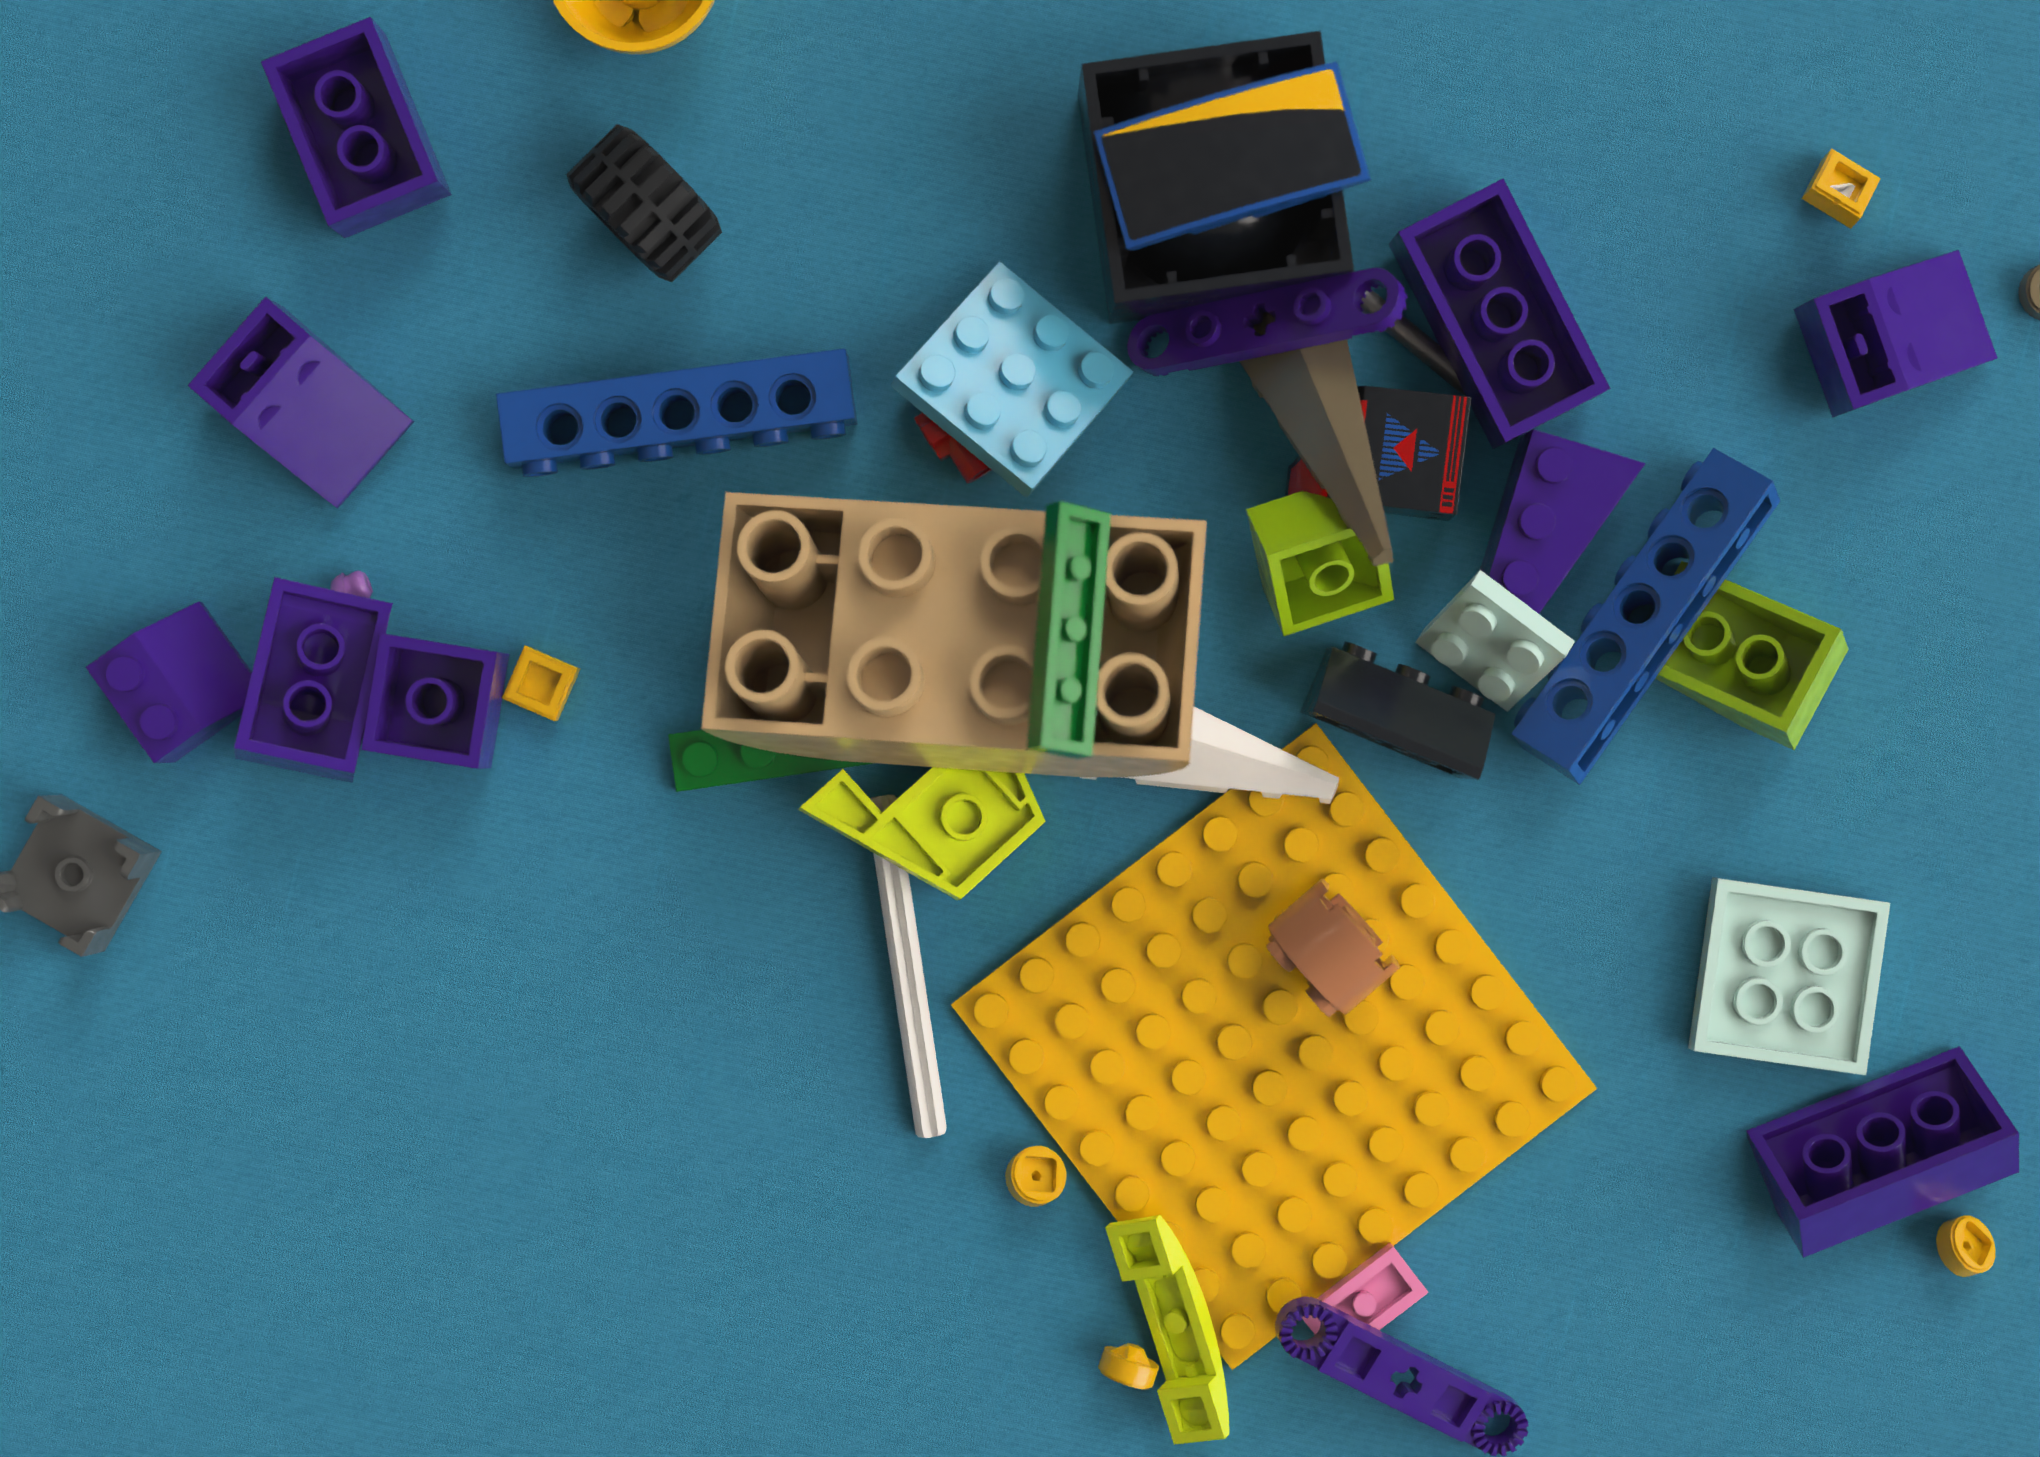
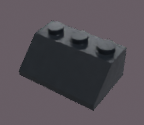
[1300,641,1496,780]

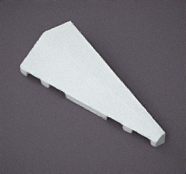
[1080,707,1339,804]

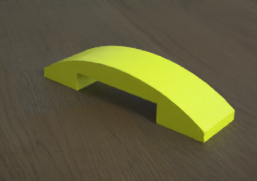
[1105,1215,1229,1445]

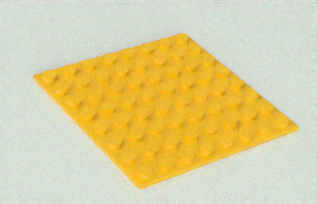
[951,723,1597,1370]

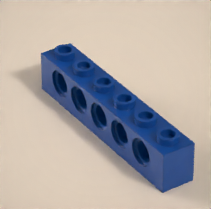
[496,348,858,477]
[1511,448,1780,785]

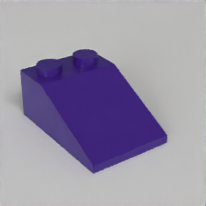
[234,577,393,783]

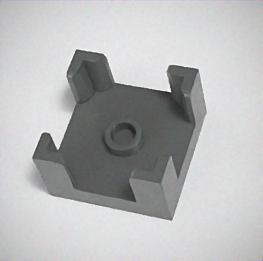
[0,794,162,957]

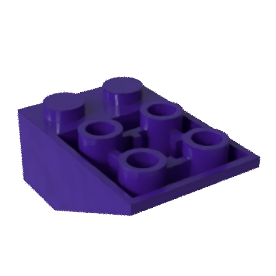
[1794,250,1997,418]
[187,297,414,508]

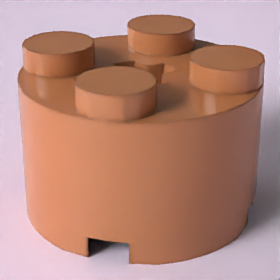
[1266,878,1400,1017]

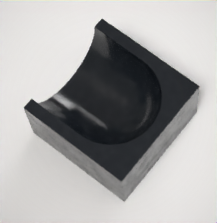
[1078,31,1354,324]

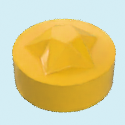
[1005,1146,1067,1207]
[1936,1215,1995,1277]
[1098,1343,1159,1389]

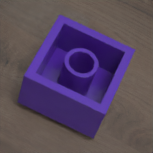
[361,633,510,769]

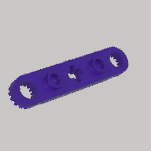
[1127,268,1408,376]
[1275,1297,1528,1457]

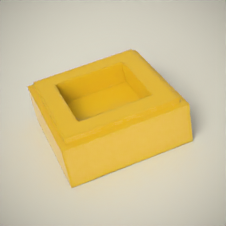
[502,645,580,721]

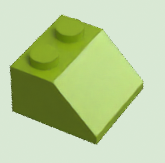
[1246,491,1394,636]

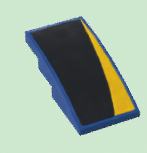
[1094,62,1371,251]

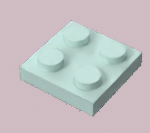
[1415,570,1575,712]

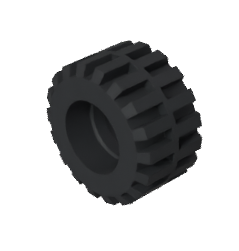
[566,124,722,282]

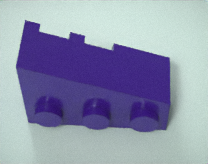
[1480,429,1646,614]

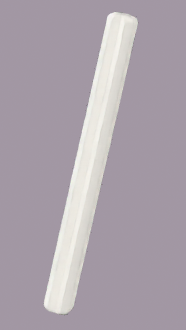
[870,795,947,1138]

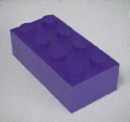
[1389,178,1610,449]

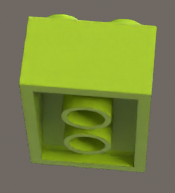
[1652,561,1849,750]

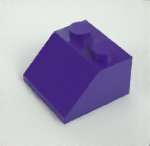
[86,602,252,763]

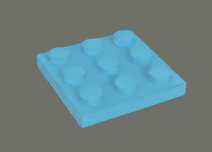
[891,261,1133,498]

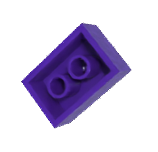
[261,17,452,238]

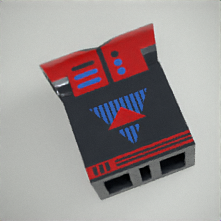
[1284,385,1471,521]

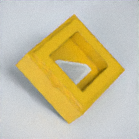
[1801,148,1881,229]

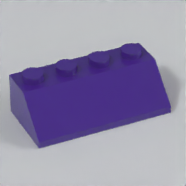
[1746,1046,2019,1258]

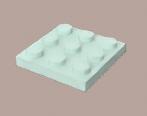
[1688,877,1890,1075]

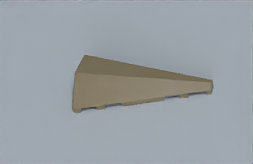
[1239,312,1393,566]

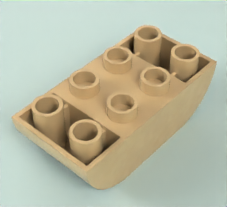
[701,492,1207,777]

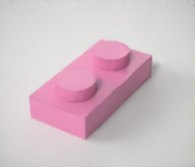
[1301,1242,1429,1335]

